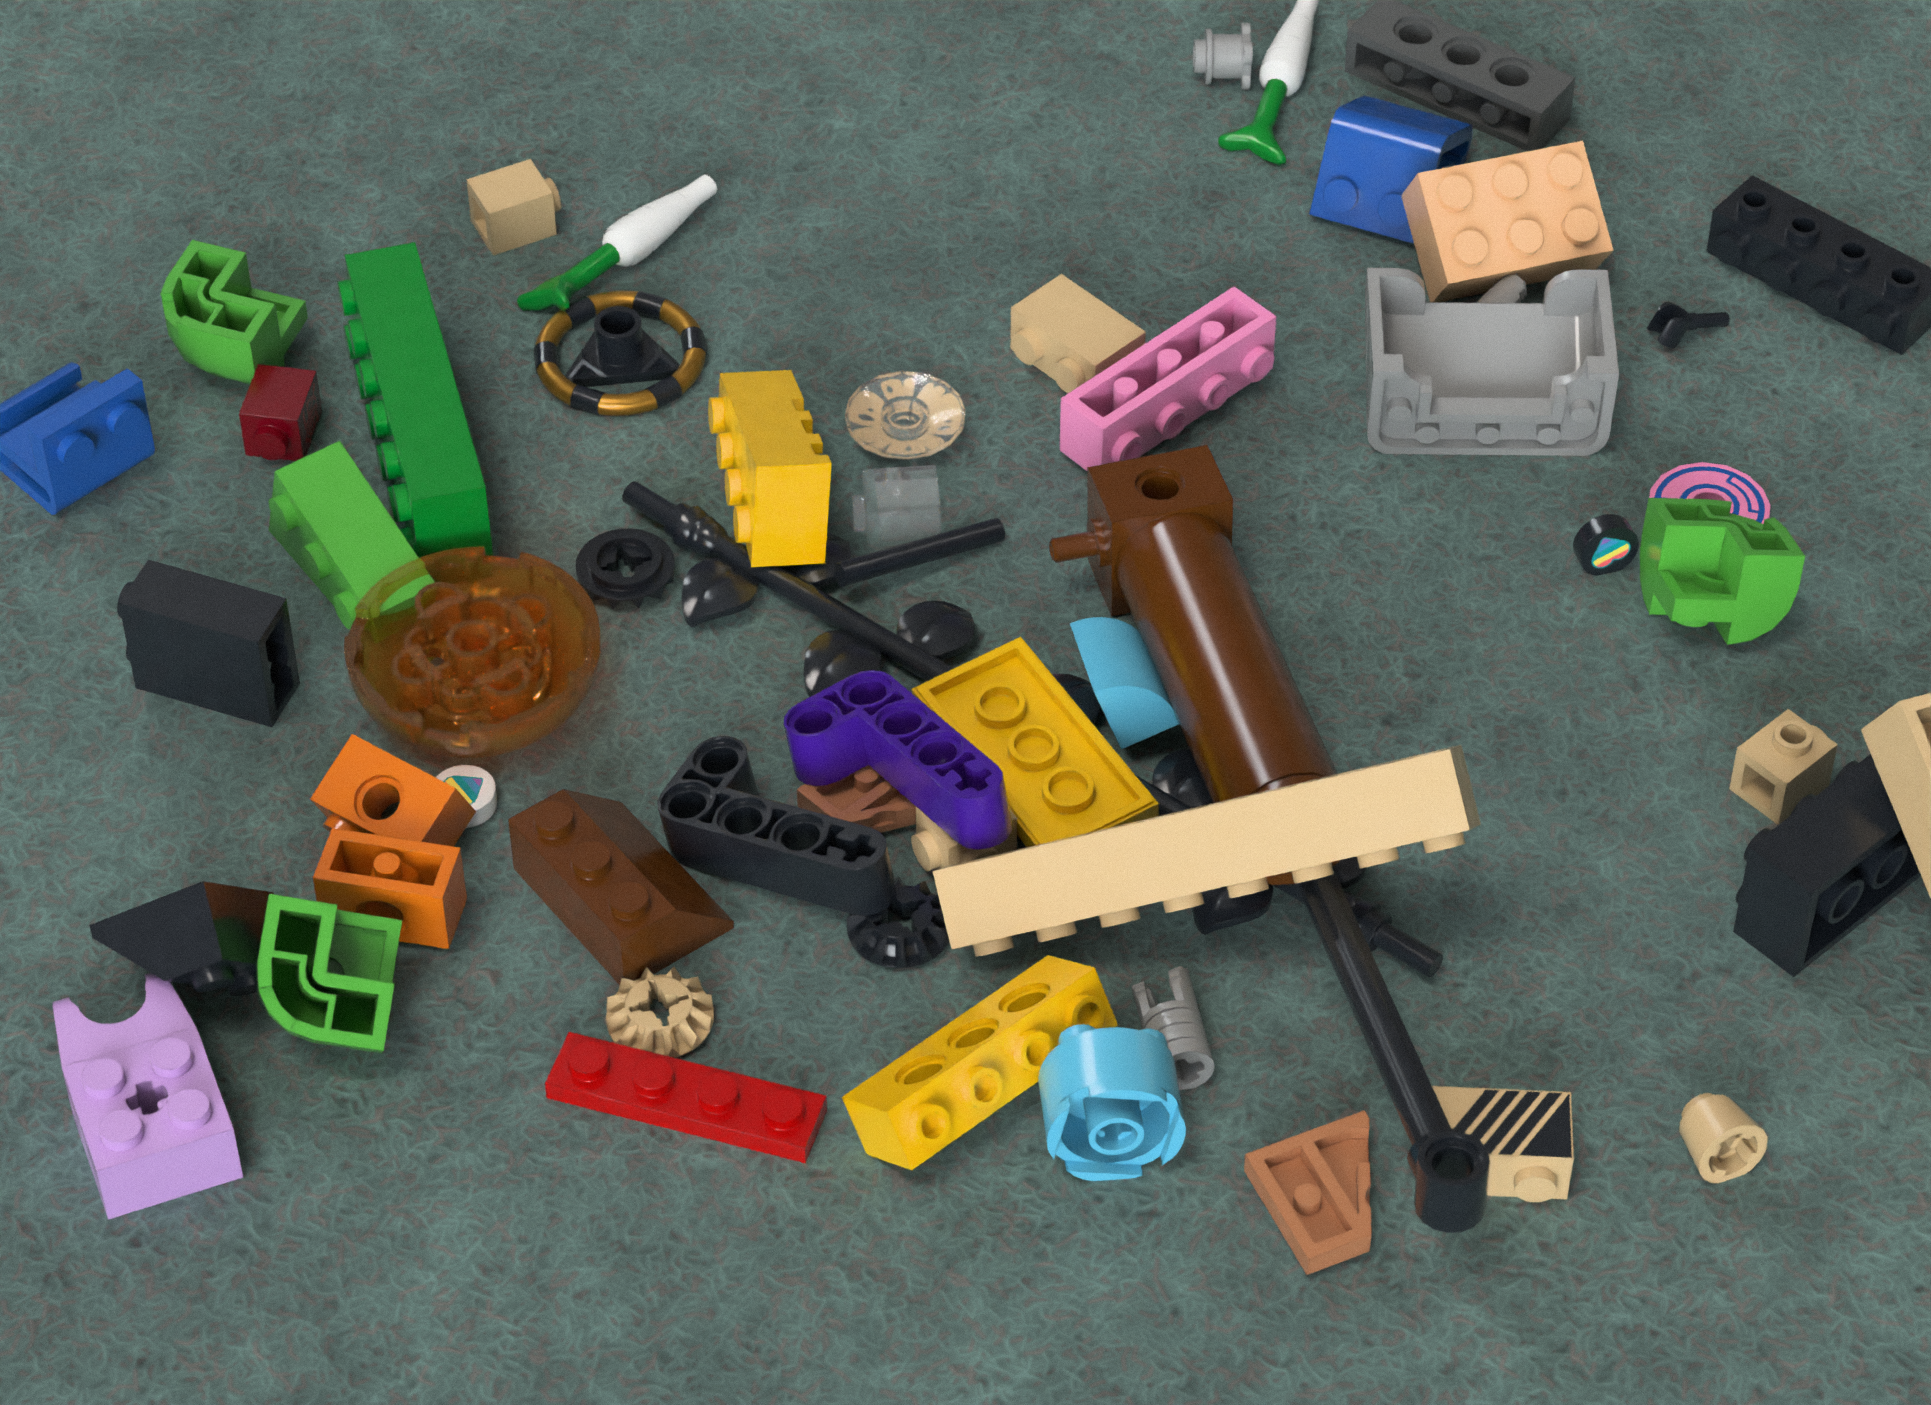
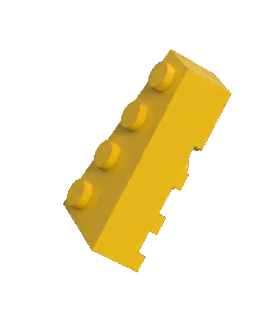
[708,370,832,567]

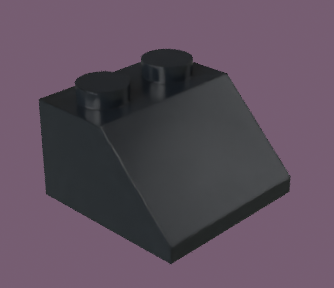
[89,881,274,996]

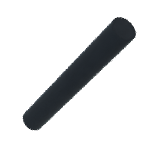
[833,518,1005,587]

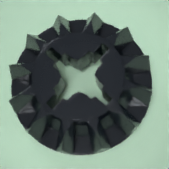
[575,528,675,609]
[847,876,949,968]

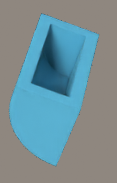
[1070,617,1179,749]

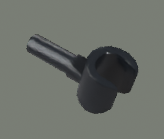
[1647,302,1730,348]

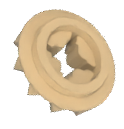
[606,967,714,1058]

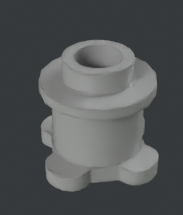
[1193,23,1253,90]

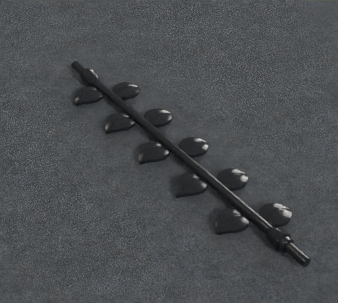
[622,481,1443,978]

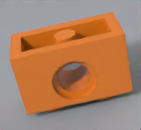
[310,734,476,847]
[313,828,467,949]

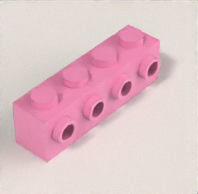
[1060,287,1276,471]

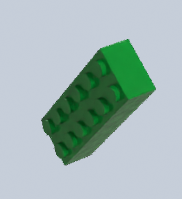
[337,242,495,584]

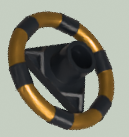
[533,291,707,416]

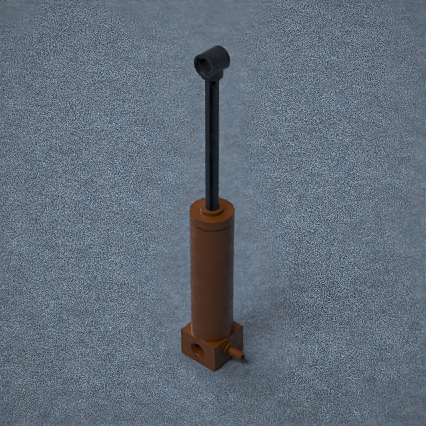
[1049,445,1490,1233]

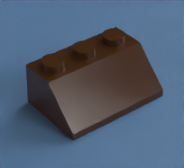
[508,789,734,985]

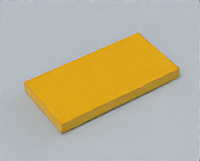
[911,636,1159,847]

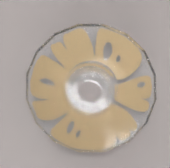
[845,371,965,460]

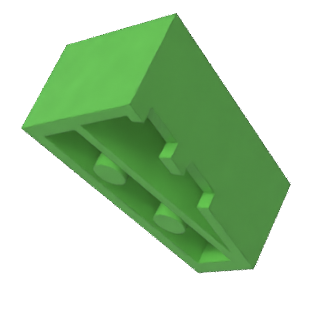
[269,441,437,645]

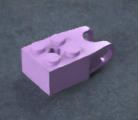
[53,973,243,1219]

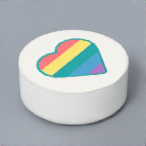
[436,765,497,828]

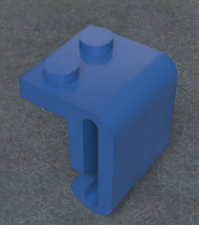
[1309,96,1473,244]
[0,362,155,515]

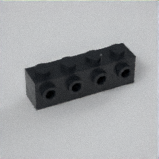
[1706,175,1931,355]

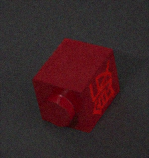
[239,364,322,461]

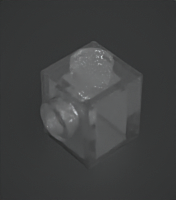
[851,465,941,554]

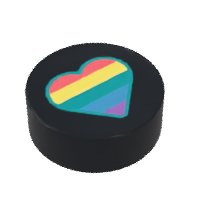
[1573,514,1639,576]

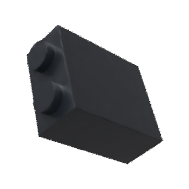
[117,559,300,727]

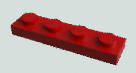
[545,1032,827,1163]

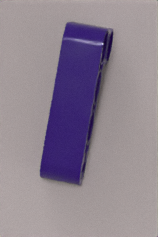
[784,670,1012,850]

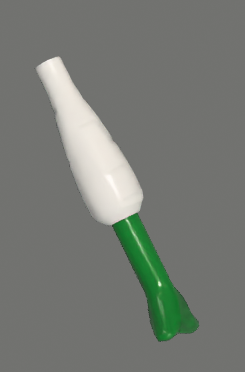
[1218,0,1319,165]
[517,174,717,311]

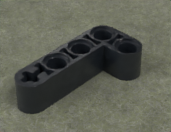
[657,736,897,916]

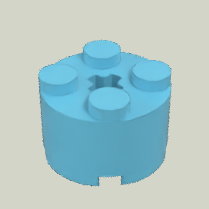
[1038,1024,1186,1181]

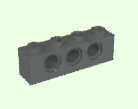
[1344,0,1576,152]

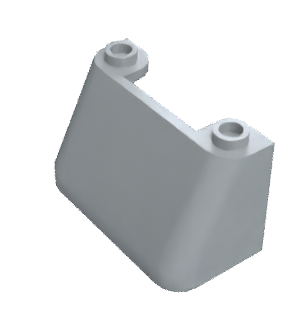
[1365,268,1619,456]

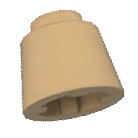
[1679,1093,1768,1184]

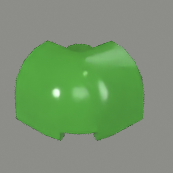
[161,240,308,384]
[1640,498,1805,645]
[257,894,402,1053]

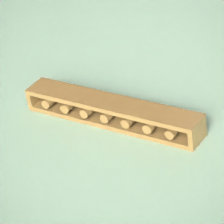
[932,745,1481,957]

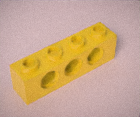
[842,955,1118,1170]

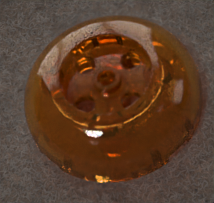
[344,547,601,758]

